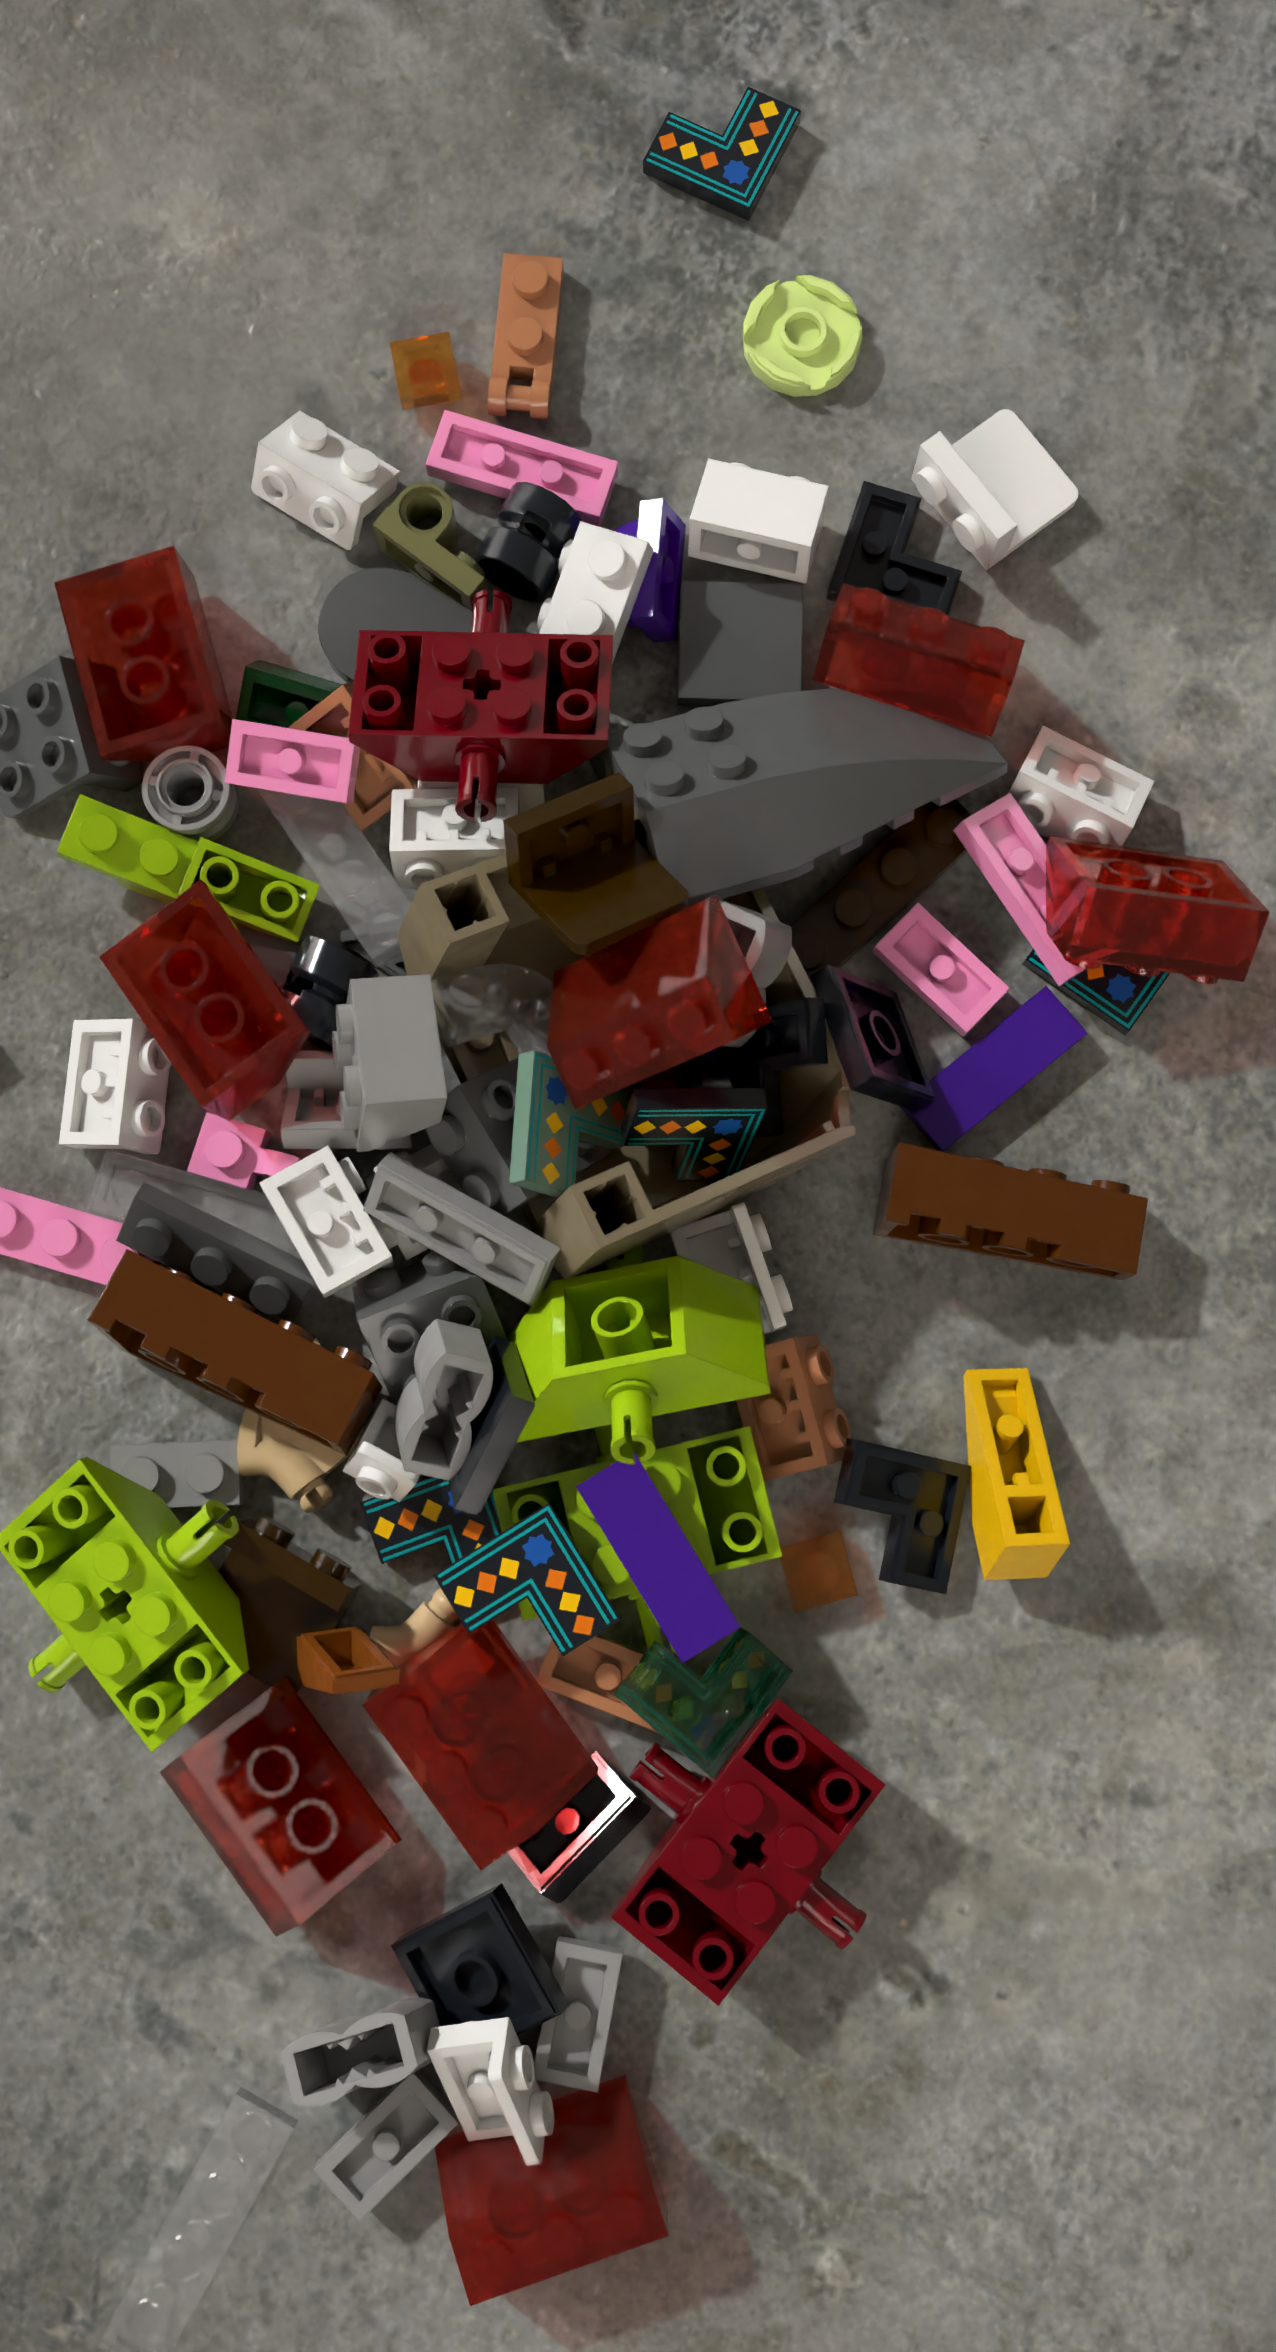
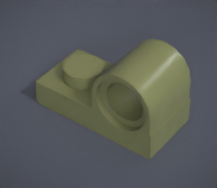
[372,482,489,611]

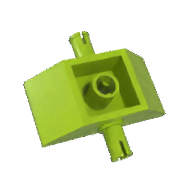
[507,1246,771,1465]
[492,1424,782,1658]
[0,1457,249,1752]

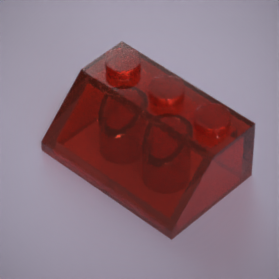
[54,546,233,761]
[812,583,1025,737]
[1046,836,1270,984]
[99,880,310,1121]
[547,895,772,1109]
[362,1619,599,1871]
[160,1677,402,1937]
[435,2075,669,2306]

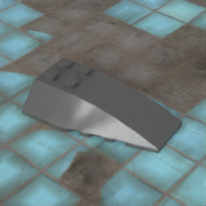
[589,688,1008,909]

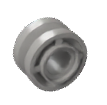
[142,745,239,841]

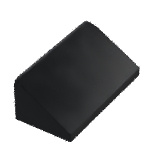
[503,1751,651,1903]

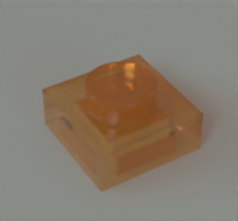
[389,332,462,410]
[779,1531,858,1613]

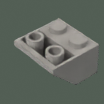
[332,974,447,1152]

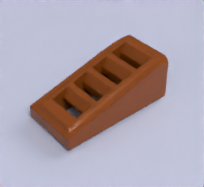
[297,1626,400,1695]

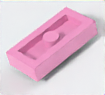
[224,719,360,803]
[872,903,1010,1037]

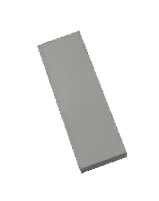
[363,1152,561,1306]

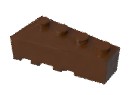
[872,1142,1148,1280]
[87,1249,383,1456]

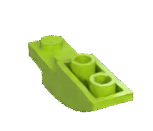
[56,794,320,944]

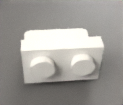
[911,409,1079,571]

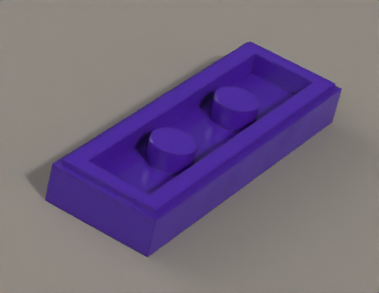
[900,986,1087,1152]
[576,1452,740,1663]

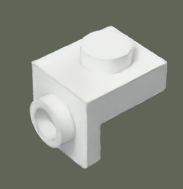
[343,1399,421,1502]

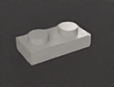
[109,1439,244,1508]
[534,1936,623,2093]
[313,2069,459,2222]

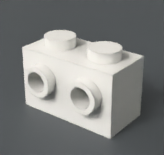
[688,458,829,584]

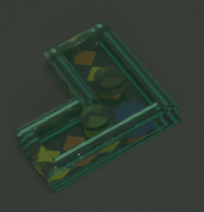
[613,1627,793,1778]

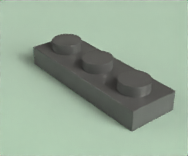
[116,1182,314,1323]

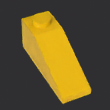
[963,1368,1070,1581]

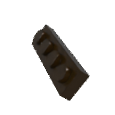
[790,799,971,989]

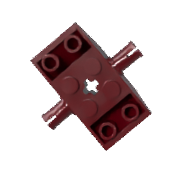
[348,590,613,822]
[611,1698,885,2006]

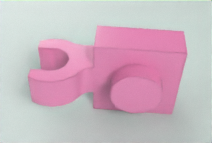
[187,1112,300,1193]

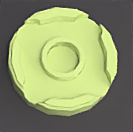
[743,275,863,397]

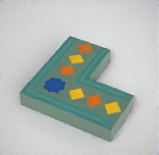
[509,1050,630,1198]

